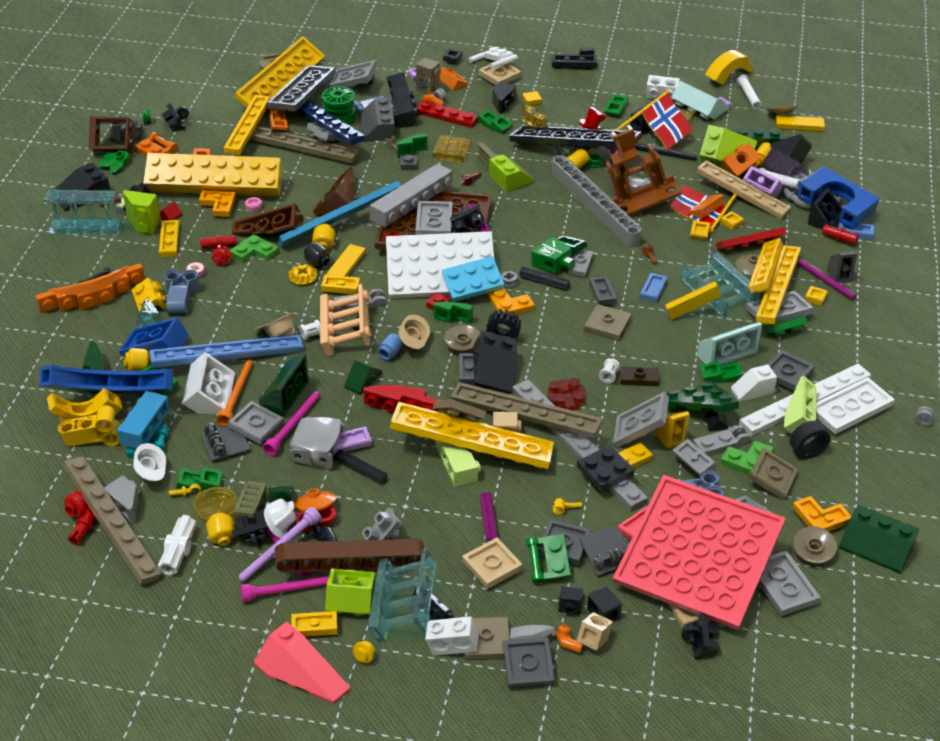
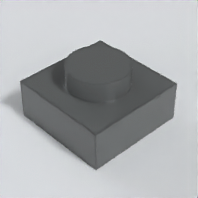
[400,155,417,170]

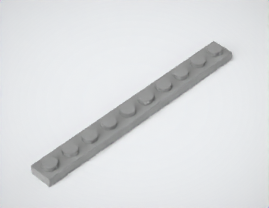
[512,380,648,511]

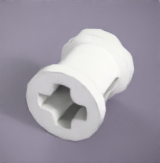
[299,320,320,341]
[599,359,620,384]

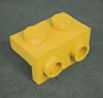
[132,277,166,315]

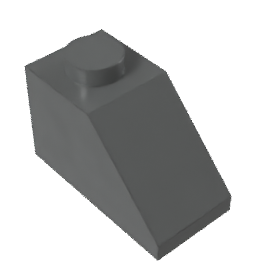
[827,252,857,283]

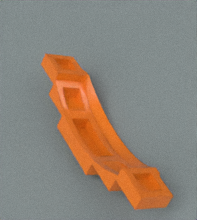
[35,263,145,313]

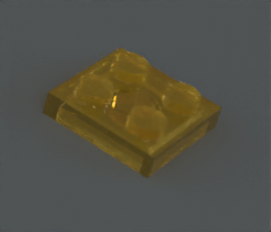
[432,135,471,162]

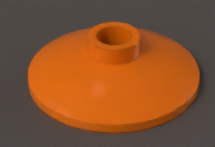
[294,488,336,512]

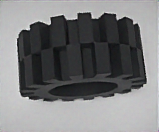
[486,309,522,339]

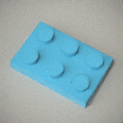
[442,256,505,302]

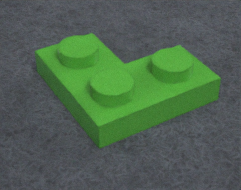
[230,234,279,263]
[720,441,774,475]

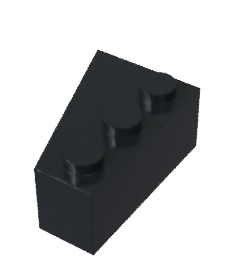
[386,72,418,128]

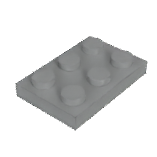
[327,60,378,88]
[416,201,452,235]
[746,291,814,326]
[613,392,669,448]
[759,550,821,616]

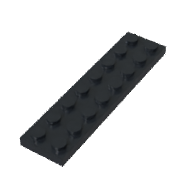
[509,125,642,149]

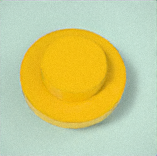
[353,641,375,663]

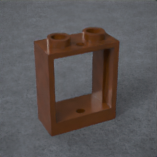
[89,116,134,152]

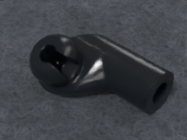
[310,525,338,542]

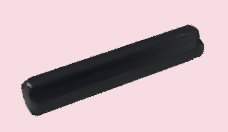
[519,267,570,290]
[335,449,387,484]

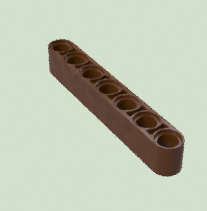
[275,539,427,573]

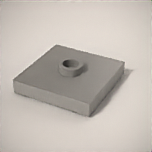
[228,401,284,445]

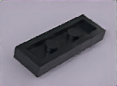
[552,54,597,69]

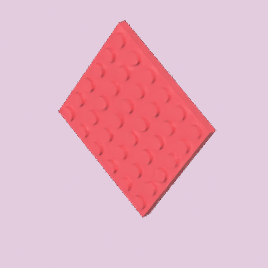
[613,475,786,630]

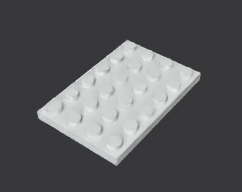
[386,231,494,299]

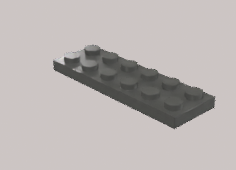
[267,65,336,112]

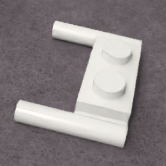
[468,47,518,69]

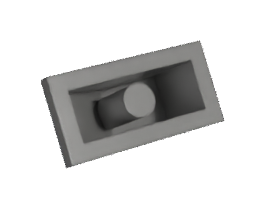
[104,475,139,524]

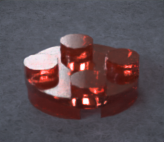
[547,378,586,411]

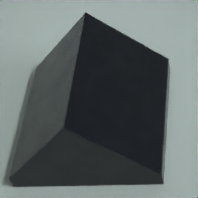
[770,133,812,166]
[808,187,842,230]

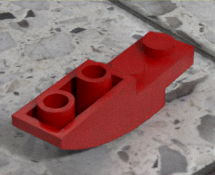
[363,385,440,413]

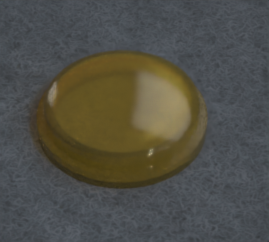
[193,487,238,521]

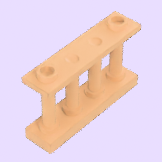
[320,284,372,357]

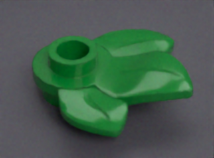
[98,151,129,174]

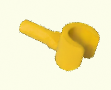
[553,498,582,515]

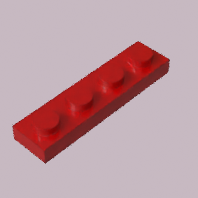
[417,101,478,128]
[716,227,787,252]

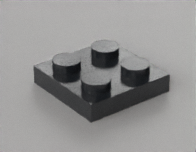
[577,445,635,491]

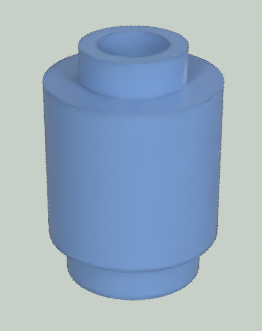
[377,333,404,360]

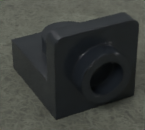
[558,586,583,615]

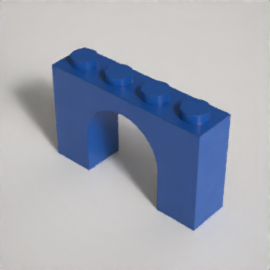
[797,166,880,229]

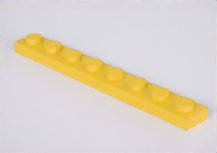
[756,245,801,325]

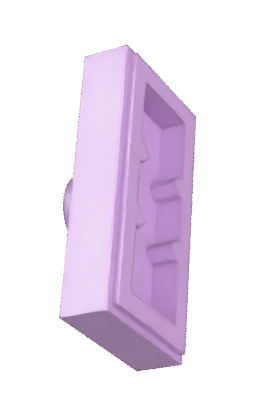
[332,426,372,455]

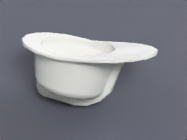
[133,443,166,481]
[264,499,296,539]

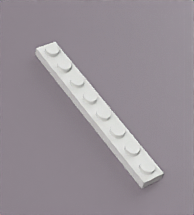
[739,364,871,437]

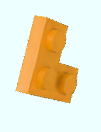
[199,190,236,217]
[487,288,535,316]
[792,496,851,532]

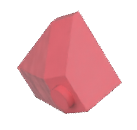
[254,622,351,704]

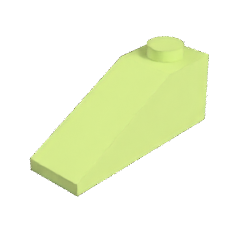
[784,376,816,434]
[435,441,481,487]

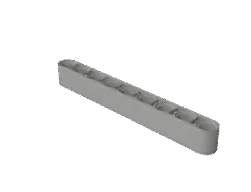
[552,155,641,247]

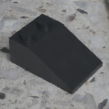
[50,163,111,212]
[473,330,517,394]

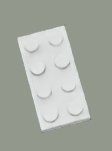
[816,377,895,434]

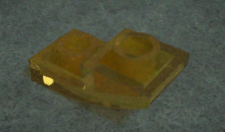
[522,104,547,127]

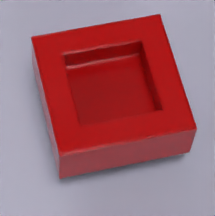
[426,293,451,310]

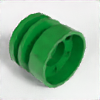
[322,86,356,125]

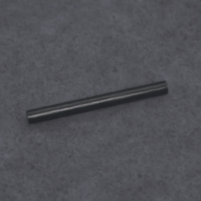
[634,143,697,160]

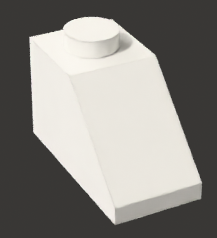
[731,365,777,402]

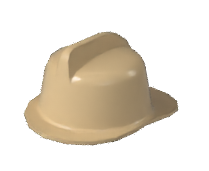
[253,313,295,338]
[398,315,430,349]

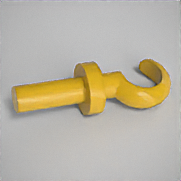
[169,484,201,497]

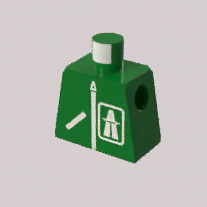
[531,237,575,273]

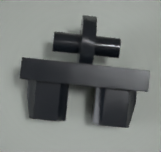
[161,103,189,131]
[450,205,485,233]
[232,510,269,547]
[681,613,719,660]

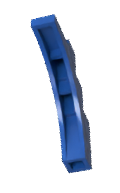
[39,365,173,396]

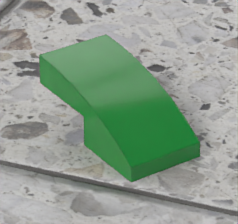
[604,94,628,116]
[477,109,513,133]
[397,133,428,158]
[433,302,473,324]
[700,361,742,383]
[176,467,223,491]

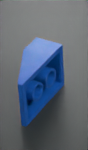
[119,317,189,355]

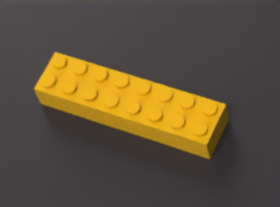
[144,153,283,197]

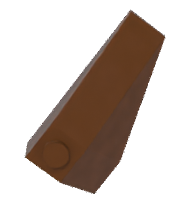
[313,167,354,215]
[231,203,304,235]

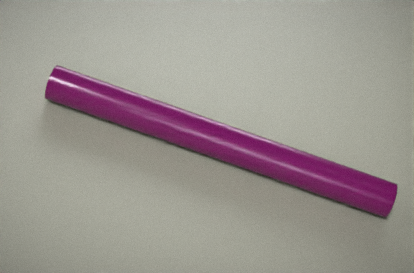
[798,259,856,300]

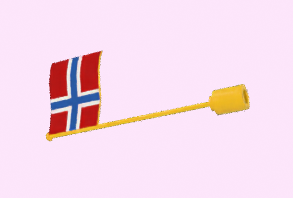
[567,90,692,169]
[669,143,775,233]

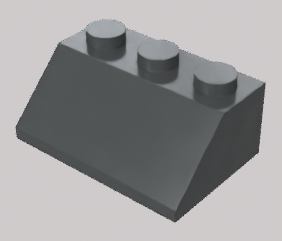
[360,97,395,142]

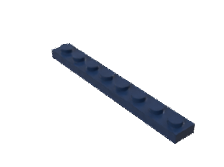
[297,100,365,145]

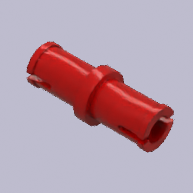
[822,224,859,245]
[200,235,236,249]
[68,508,96,545]

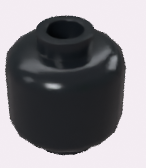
[304,242,330,268]

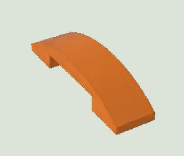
[269,97,288,131]

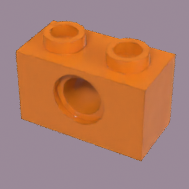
[720,142,761,177]

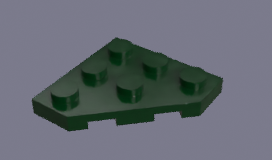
[666,382,739,413]

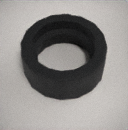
[790,420,831,459]

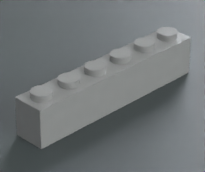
[370,164,453,227]

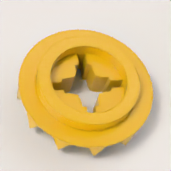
[289,263,317,285]

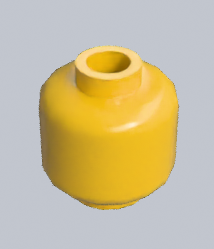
[312,224,336,249]
[124,348,151,371]
[206,512,235,546]

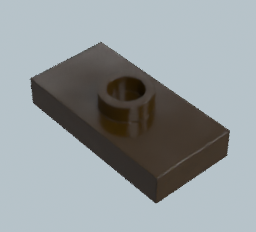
[620,367,659,386]

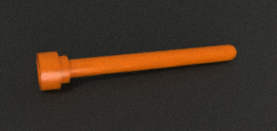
[216,360,253,427]

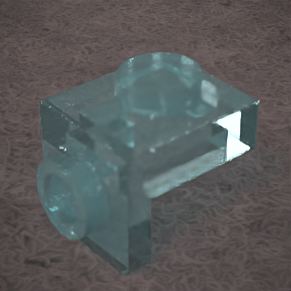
[136,300,158,327]

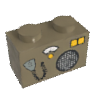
[416,57,441,94]

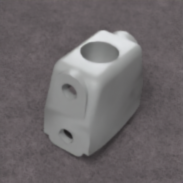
[289,417,345,471]

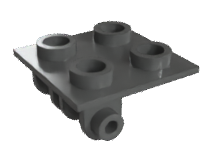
[108,120,143,141]
[200,422,251,461]
[579,525,629,576]

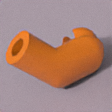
[423,94,444,105]
[556,624,584,654]

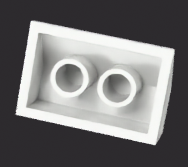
[182,352,235,414]

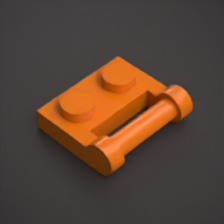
[134,132,178,157]

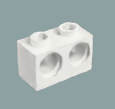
[646,75,680,101]
[425,617,479,656]

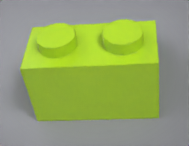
[489,154,534,192]
[123,190,161,234]
[325,569,375,616]

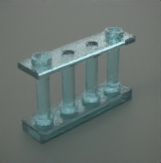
[43,189,122,235]
[680,251,760,317]
[368,548,437,643]

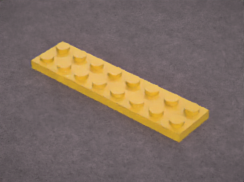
[233,36,325,108]
[390,402,554,469]

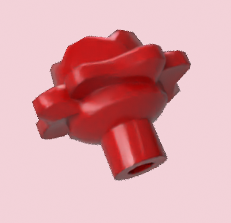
[211,245,232,267]

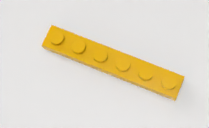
[224,95,270,155]
[748,238,783,293]

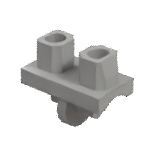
[362,507,401,540]

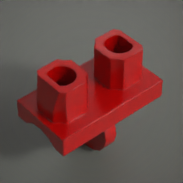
[579,107,606,129]

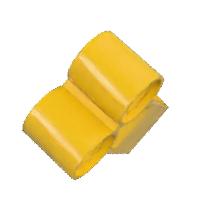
[58,405,121,446]

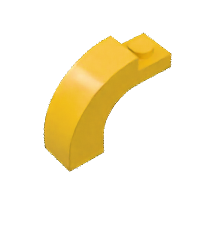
[705,50,754,85]
[47,388,123,423]

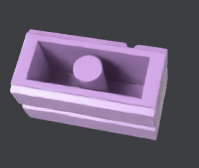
[743,166,783,198]

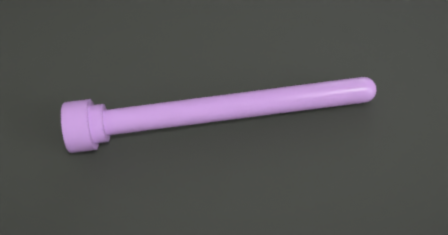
[239,507,322,582]

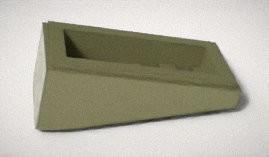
[233,481,266,518]

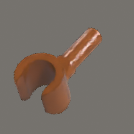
[642,243,658,265]

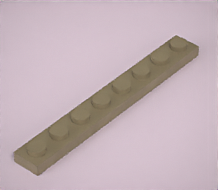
[249,126,359,164]
[451,382,603,438]
[63,456,161,585]

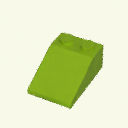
[700,125,757,172]

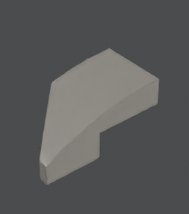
[510,625,556,640]

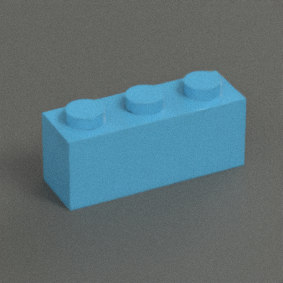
[117,391,170,449]

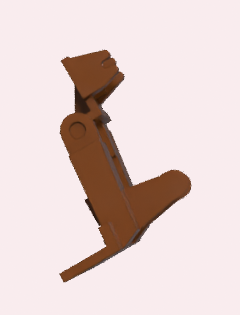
[605,125,682,216]

